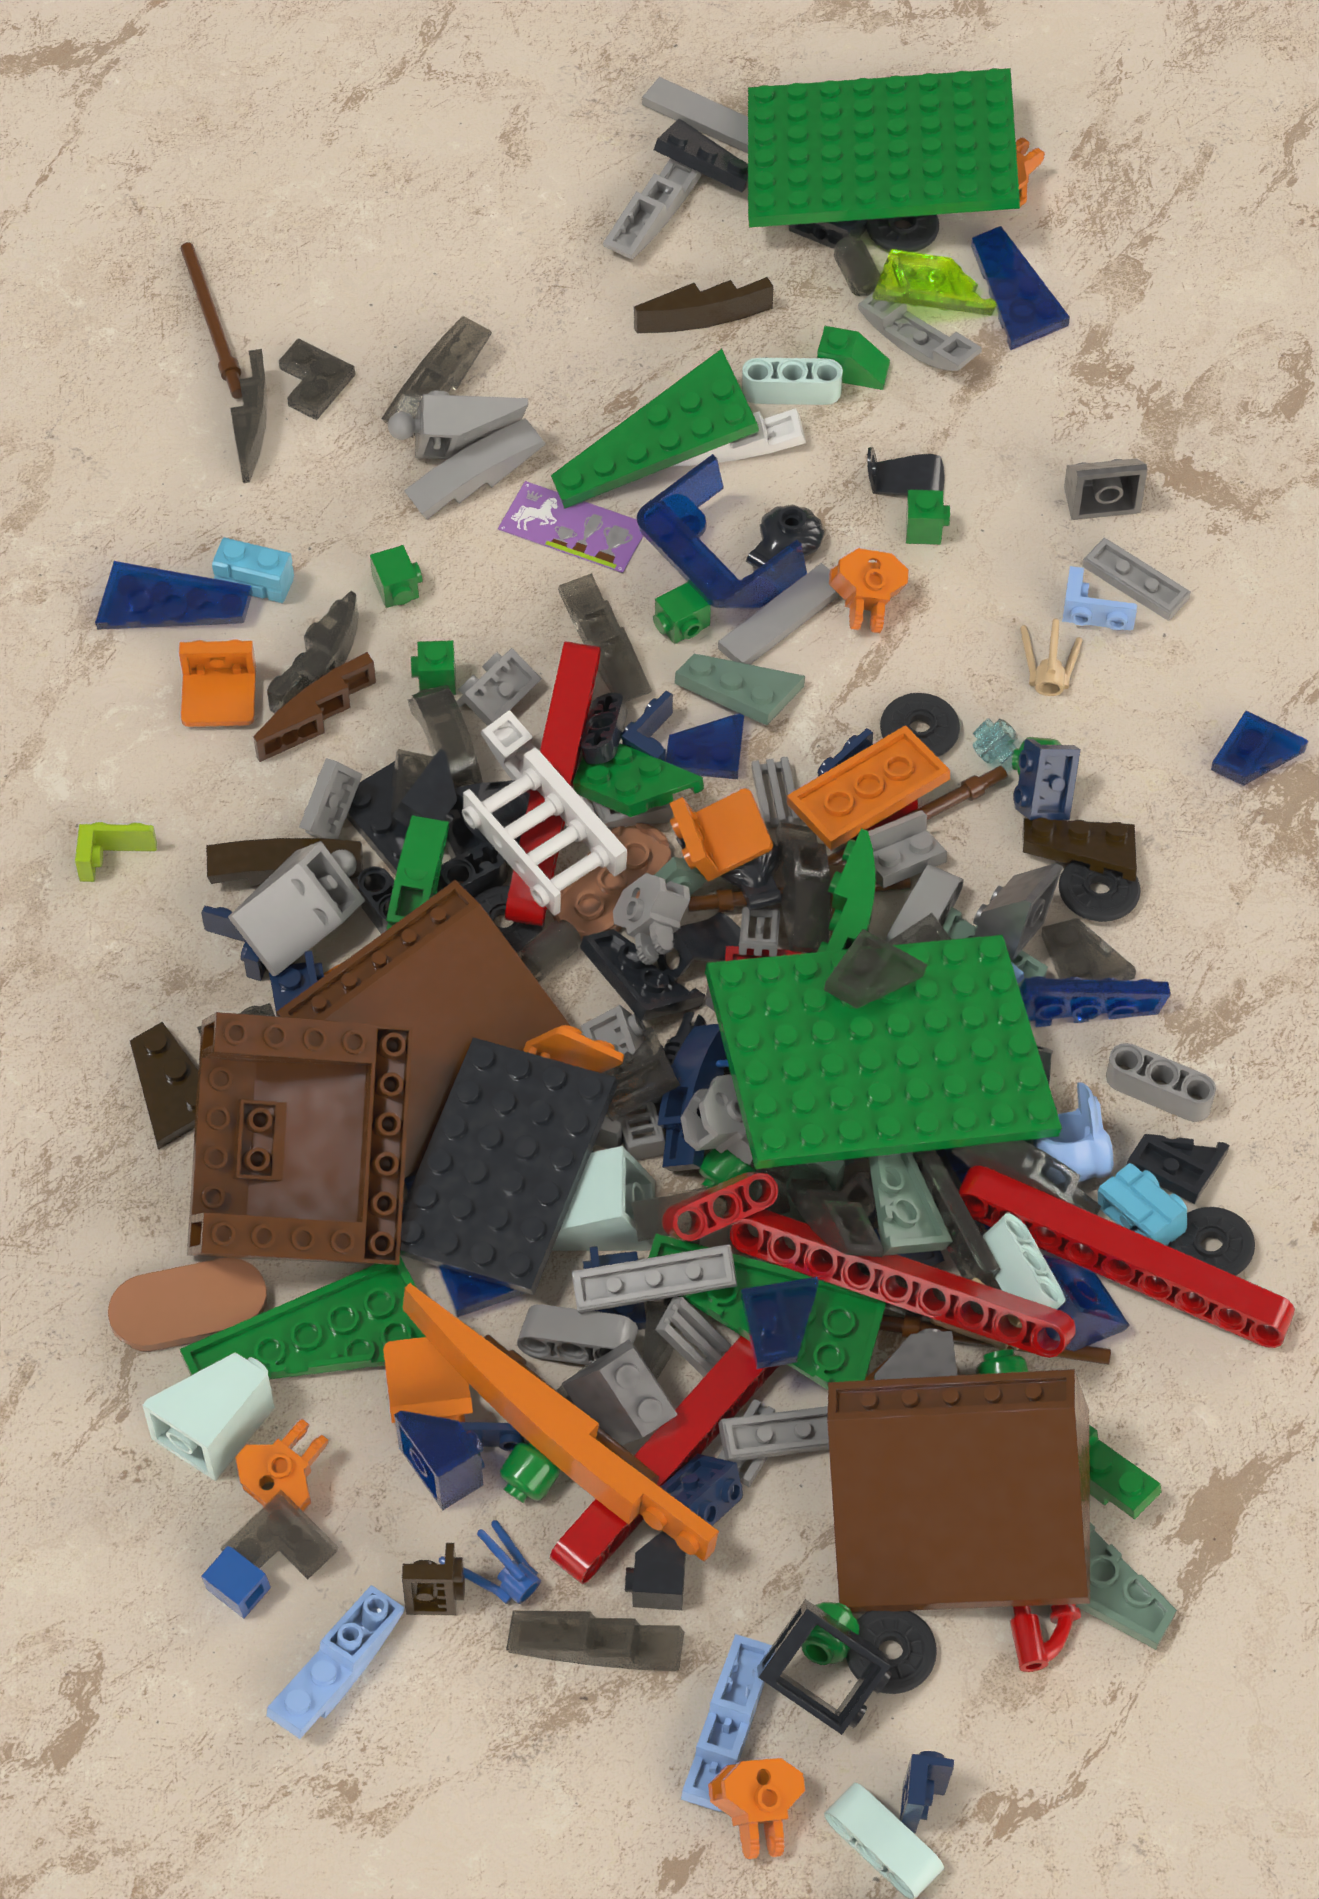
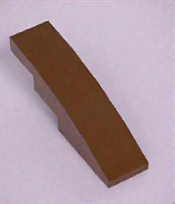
[253,652,376,762]

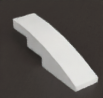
[671,408,806,467]

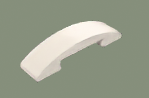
[481,710,595,842]

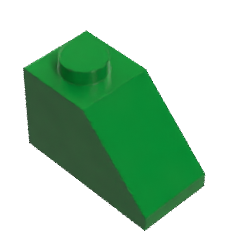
[817,326,890,390]

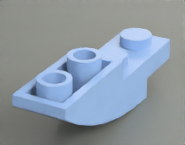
[266,1585,404,1739]

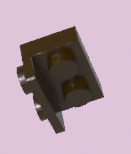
[402,1543,465,1615]

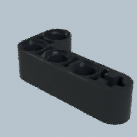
[358,841,508,934]

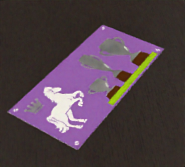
[497,481,649,573]

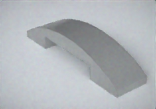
[858,286,982,371]

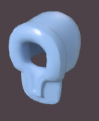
[1033,1082,1114,1184]

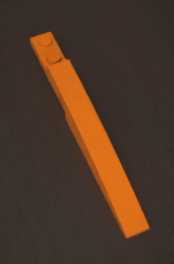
[403,1283,719,1562]

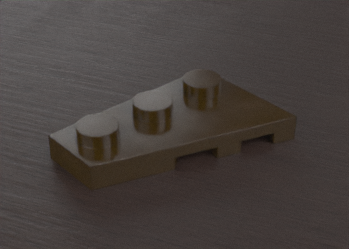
[1022,818,1137,882]
[129,1022,198,1150]

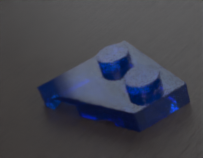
[1211,711,1309,786]
[666,713,745,779]
[741,1277,819,1369]

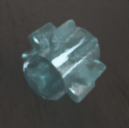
[973,718,1018,764]

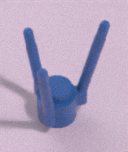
[439,1520,541,1604]

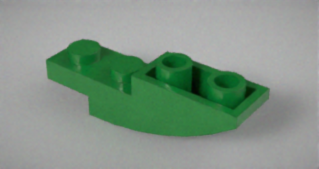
[386,816,450,930]
[818,829,875,952]
[1089,1425,1162,1519]

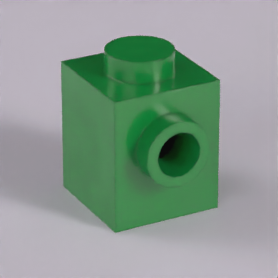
[906,490,950,545]
[370,545,423,608]
[653,580,711,644]
[411,640,456,696]

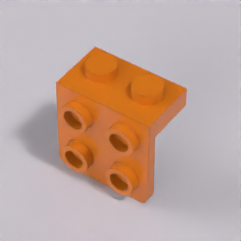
[179,639,256,727]
[669,788,773,882]
[523,1025,625,1073]
[383,1337,473,1430]

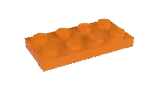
[787,725,950,851]

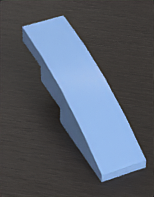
[681,1634,772,1813]

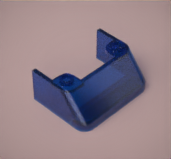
[637,454,807,609]

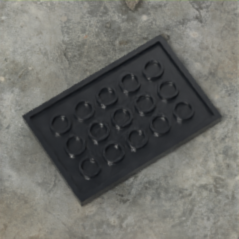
[400,1037,619,1295]

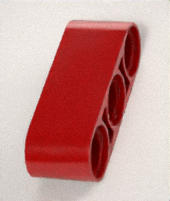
[662,1172,778,1241]

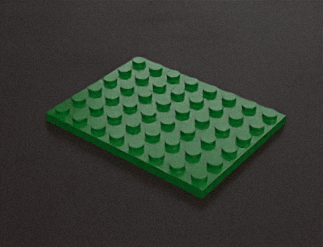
[748,68,1020,228]
[705,935,1062,1169]

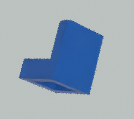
[201,1546,271,1619]

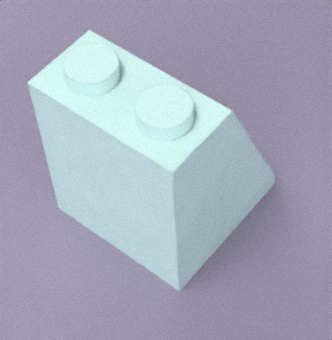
[552,1146,655,1251]
[142,1352,275,1481]

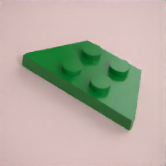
[573,743,704,817]

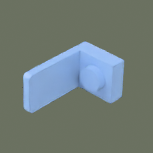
[1062,566,1137,630]

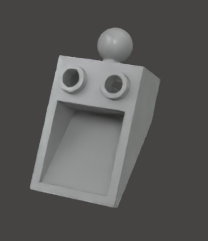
[388,391,528,459]
[228,841,365,976]

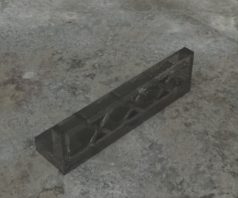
[913,1150,1001,1290]

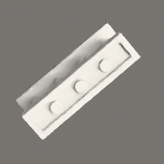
[462,747,627,916]

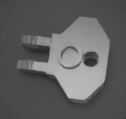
[613,873,690,965]
[681,1075,754,1165]

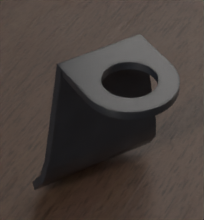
[867,447,944,496]
[657,912,741,977]

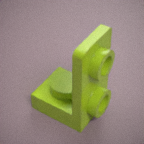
[75,822,157,882]

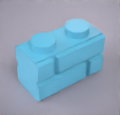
[212,537,294,603]
[1098,1163,1187,1246]

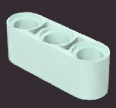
[742,358,843,405]
[978,1214,1065,1318]
[824,1783,944,1899]

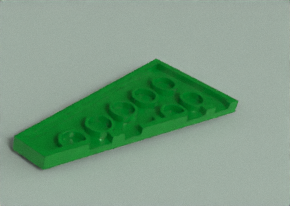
[551,348,759,509]
[648,1234,887,1390]
[180,1256,426,1380]

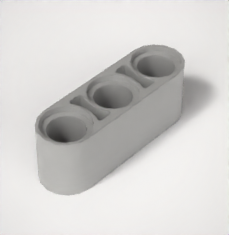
[884,864,964,946]
[1106,1043,1216,1122]
[517,1304,638,1365]

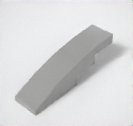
[603,158,702,259]
[404,418,546,519]

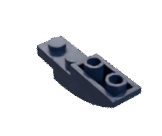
[657,1024,726,1171]

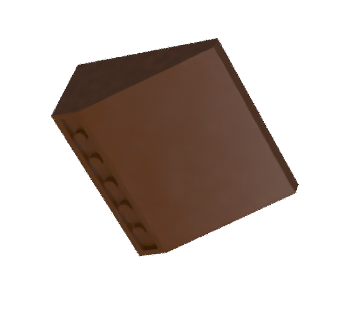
[276,880,570,1185]
[187,1012,413,1265]
[827,1369,1090,1613]

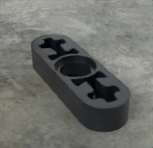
[580,693,628,764]

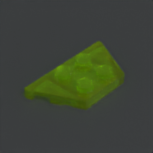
[872,249,997,316]

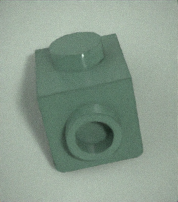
[654,857,707,896]

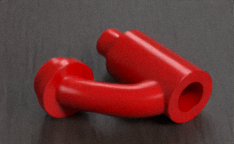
[1010,1604,1081,1672]

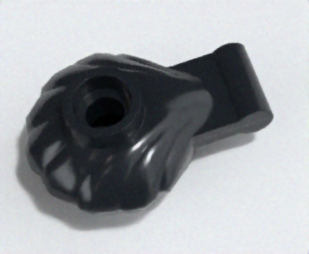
[746,504,824,577]
[720,839,782,910]

